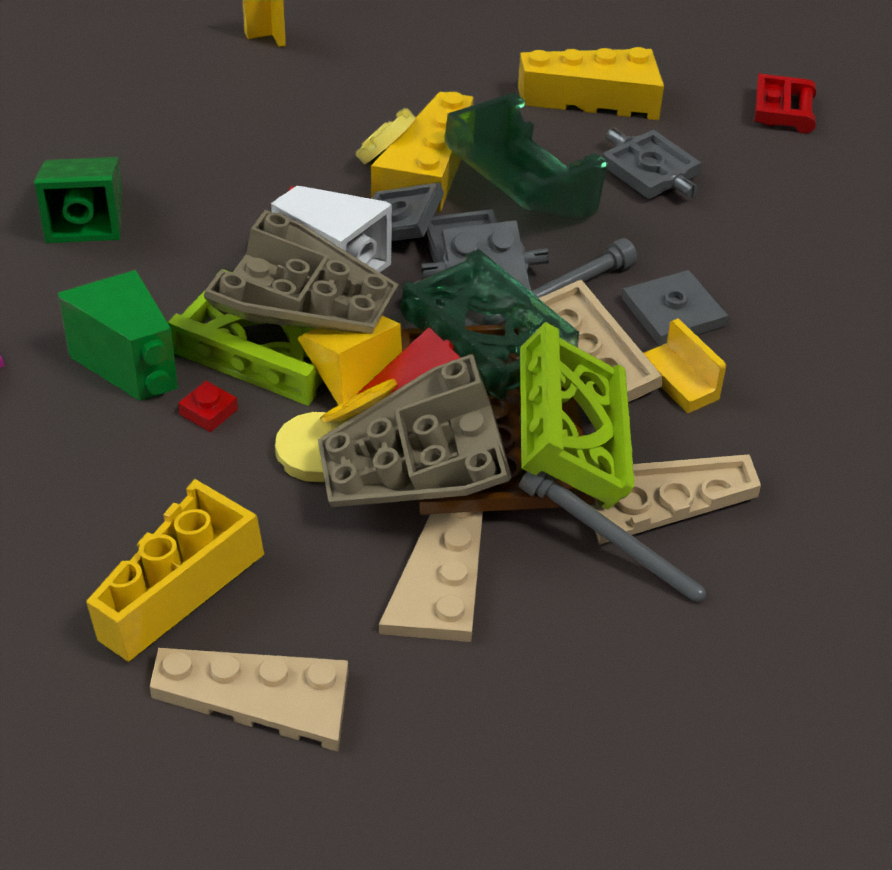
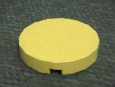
[355,108,416,164]
[275,412,347,482]

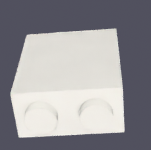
[271,186,392,273]

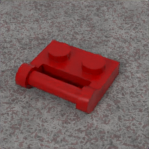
[754,73,816,134]

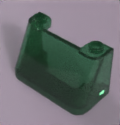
[444,92,608,220]

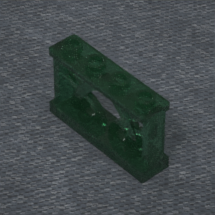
[400,249,580,400]

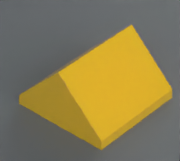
[297,316,402,405]

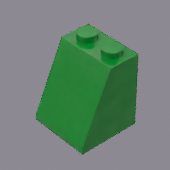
[34,157,123,243]
[57,270,178,401]

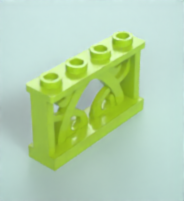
[168,269,323,406]
[520,322,635,510]

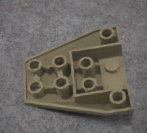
[204,210,399,334]
[318,354,512,507]

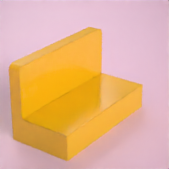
[242,0,286,47]
[643,318,726,414]

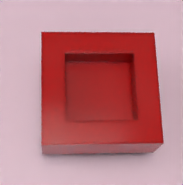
[178,380,238,433]

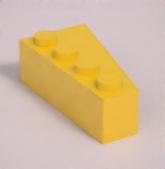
[518,47,664,120]
[371,91,474,212]
[86,479,264,662]

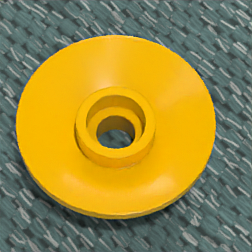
[320,378,397,423]

